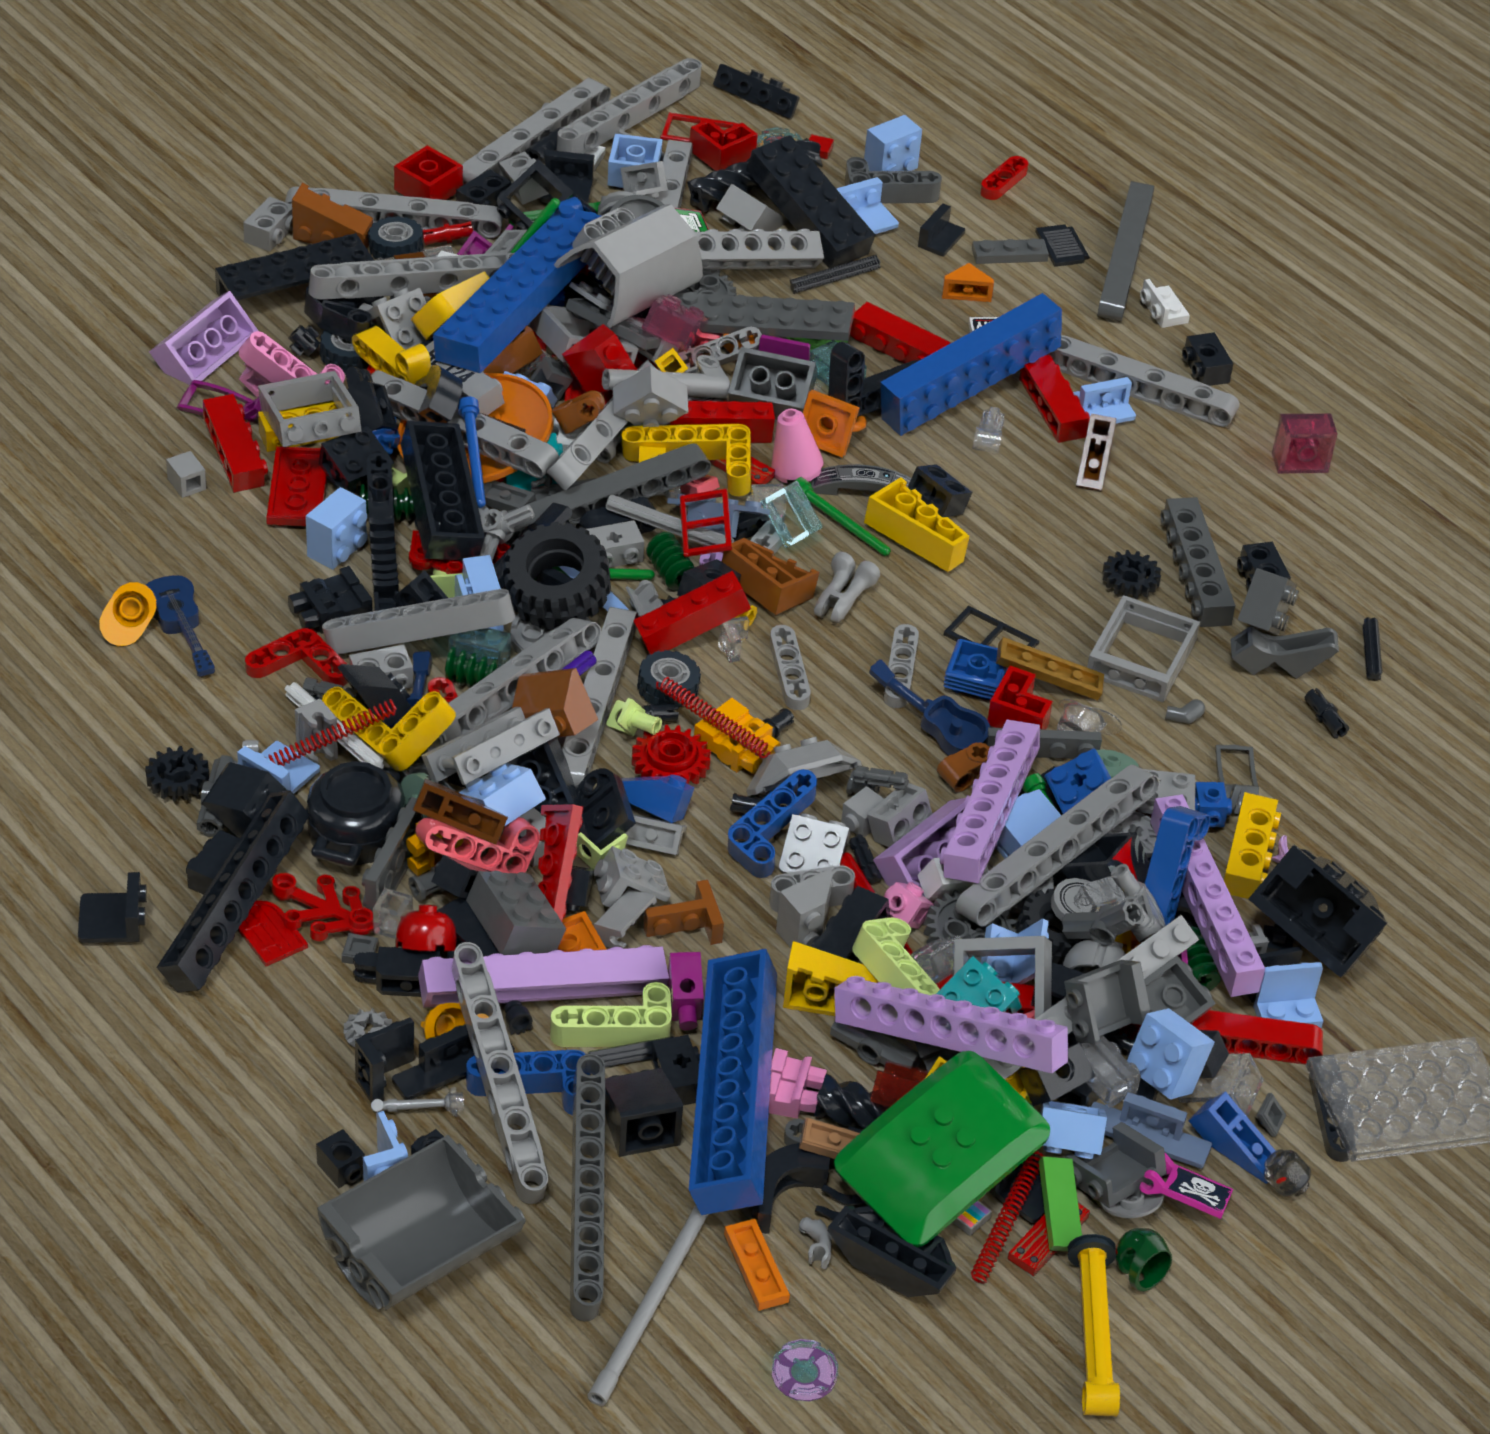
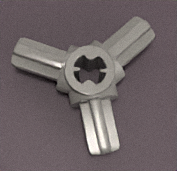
[478,505,535,560]

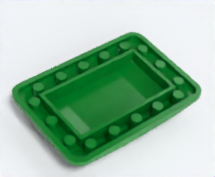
[834,1050,1050,1247]

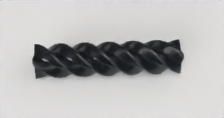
[687,138,823,212]
[814,1073,898,1129]

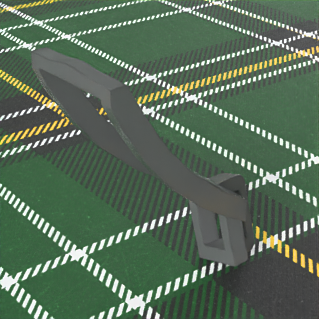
[1215,745,1259,815]

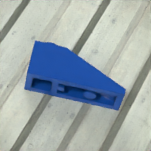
[621,774,695,823]
[1188,1091,1286,1184]

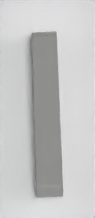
[322,589,516,654]

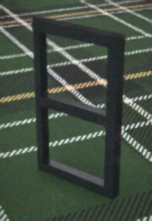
[943,605,1040,648]

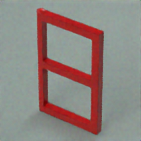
[660,112,738,142]
[680,488,732,557]

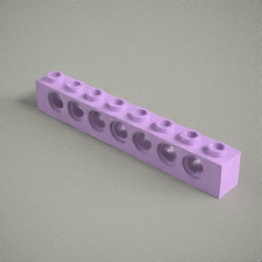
[940,720,1040,883]
[1150,794,1265,997]
[835,976,1068,1073]

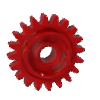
[631,725,711,784]

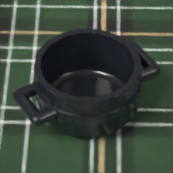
[306,761,406,867]

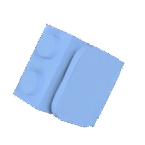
[455,555,504,644]
[996,789,1061,858]

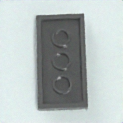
[362,797,423,923]

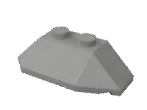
[746,737,862,796]

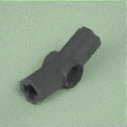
[1062,900,1145,946]

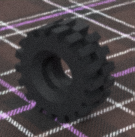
[1015,889,1085,965]

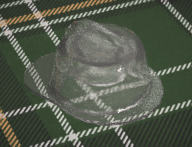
[1057,699,1122,735]

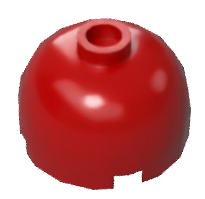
[395,905,457,951]

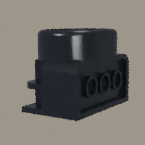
[1248,844,1388,978]

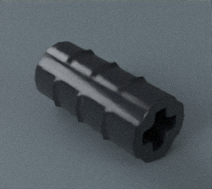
[526,128,562,164]

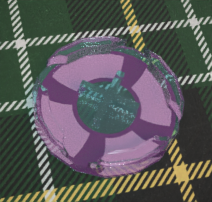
[771,1339,838,1401]

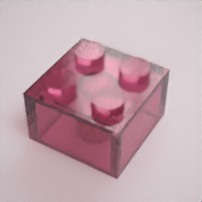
[641,294,708,352]
[1272,413,1338,474]

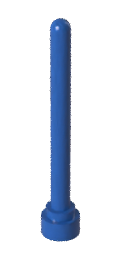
[457,396,486,508]

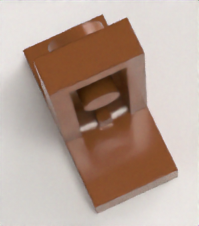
[643,880,724,945]

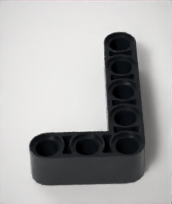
[828,341,919,417]

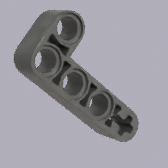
[844,157,942,203]

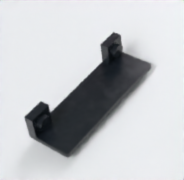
[215,233,375,301]

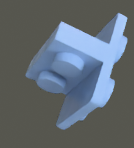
[1073,377,1136,423]

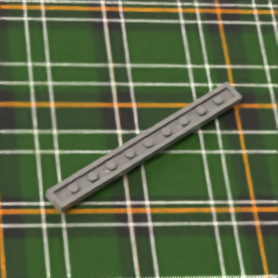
[982,915,1199,1079]

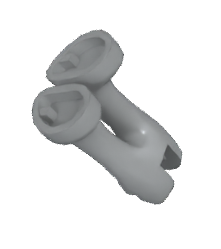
[814,552,880,623]

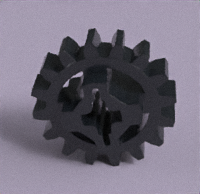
[1102,550,1161,599]
[145,746,210,801]

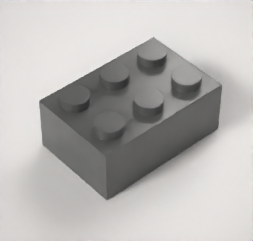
[728,347,817,416]
[1238,568,1299,635]
[466,871,566,955]

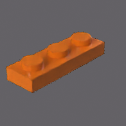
[724,1219,790,1311]

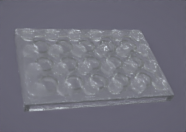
[1305,1037,1490,1162]

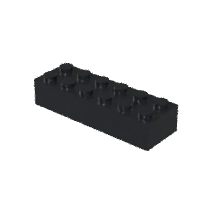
[746,135,875,268]
[400,420,485,560]

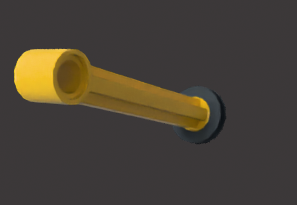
[1067,1234,1120,1417]

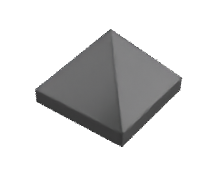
[1255,1093,1286,1137]

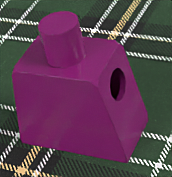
[666,952,704,1030]

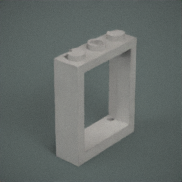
[529,305,638,364]
[258,371,361,447]
[1087,595,1200,703]
[954,936,1052,1018]

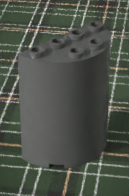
[317,1135,526,1310]

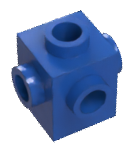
[1195,782,1232,827]

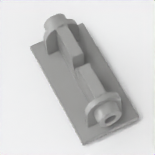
[626,580,663,616]

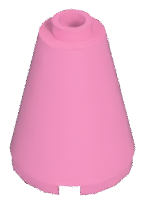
[771,409,824,483]

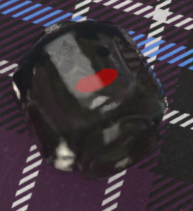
[1264,1149,1311,1197]

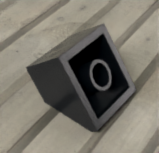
[337,664,412,727]
[201,762,288,838]

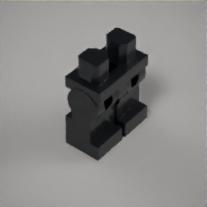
[288,566,373,634]

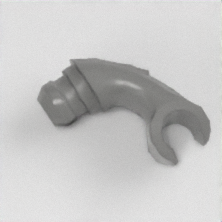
[799,1217,832,1269]

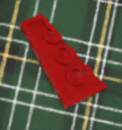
[538,804,583,921]

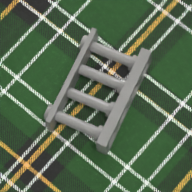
[421,707,560,785]

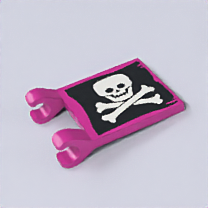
[1139,1153,1233,1219]

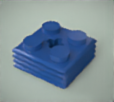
[943,639,1008,700]
[1045,748,1111,814]

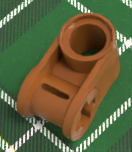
[552,390,605,434]
[937,743,990,792]

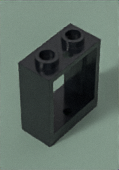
[495,159,574,230]

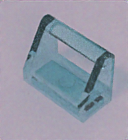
[760,481,823,548]

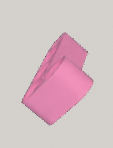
[239,331,345,384]

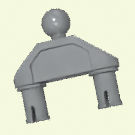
[1111,864,1166,943]

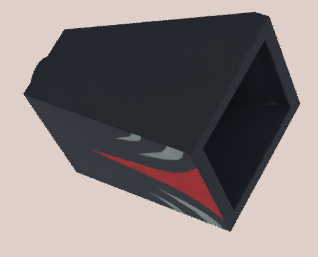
[1061,832,1150,906]

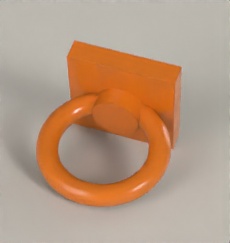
[803,390,867,458]

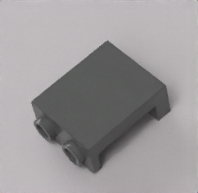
[1064,960,1151,1044]
[1065,1122,1167,1208]

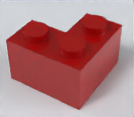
[690,119,758,171]
[987,666,1053,730]

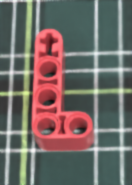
[416,817,540,873]

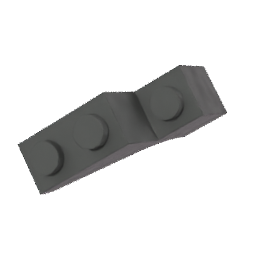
[1231,625,1339,679]

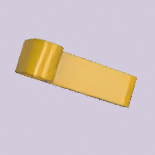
[410,271,489,341]
[352,326,431,385]

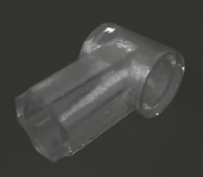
[972,407,1005,454]

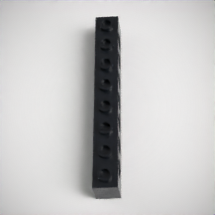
[156,790,309,992]

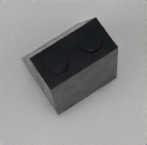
[605,1068,683,1157]

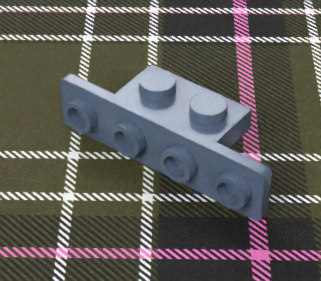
[667,494,770,538]
[1091,1092,1212,1169]

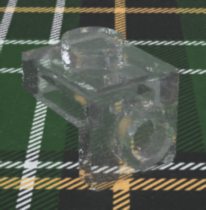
[718,616,749,663]

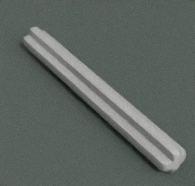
[606,495,734,552]

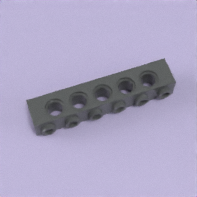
[1160,497,1236,627]

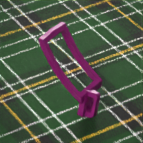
[176,380,262,422]

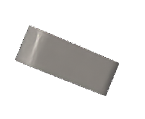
[769,866,855,913]

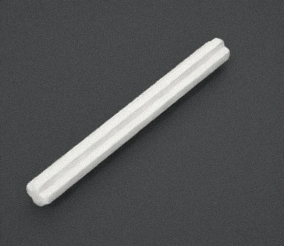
[285,682,384,769]

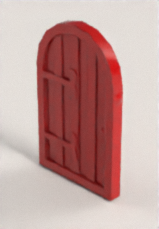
[238,901,308,967]

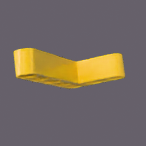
[621,424,751,496]
[322,687,456,771]

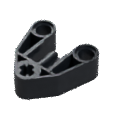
[304,286,384,342]

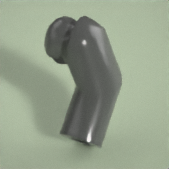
[1165,699,1205,724]

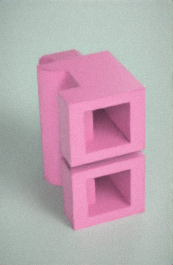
[769,1048,827,1119]

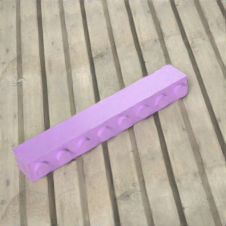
[418,945,669,1008]

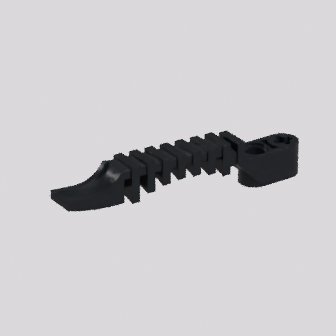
[366,452,399,611]

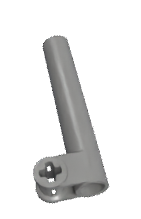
[602,355,730,398]

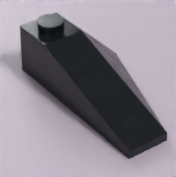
[507,737,591,839]

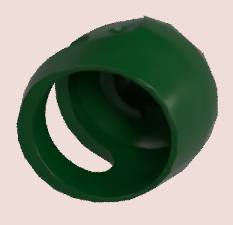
[1115,1228,1172,1291]

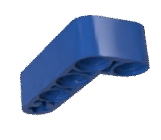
[728,769,817,878]
[1145,806,1210,925]
[466,1050,591,1115]

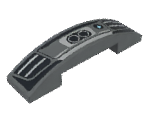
[811,464,911,496]

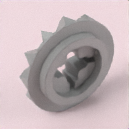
[344,1008,392,1047]

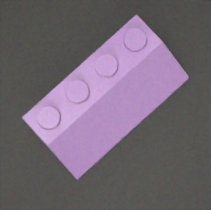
[149,291,258,385]
[873,798,997,897]

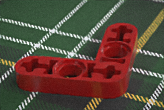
[245,628,348,686]

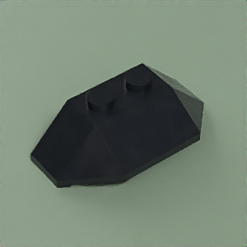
[827,1206,956,1297]

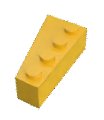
[864,477,969,572]
[783,941,879,1016]

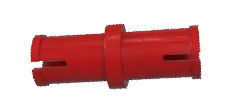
[423,221,473,245]

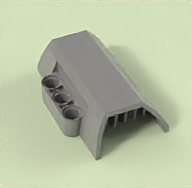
[554,204,703,328]

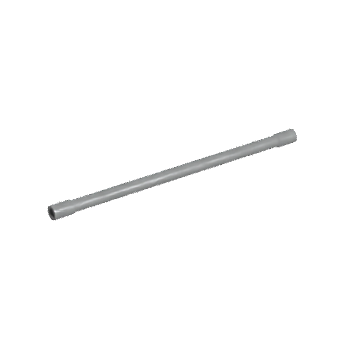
[588,1205,709,1406]

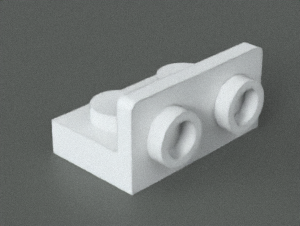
[1140,279,1190,328]

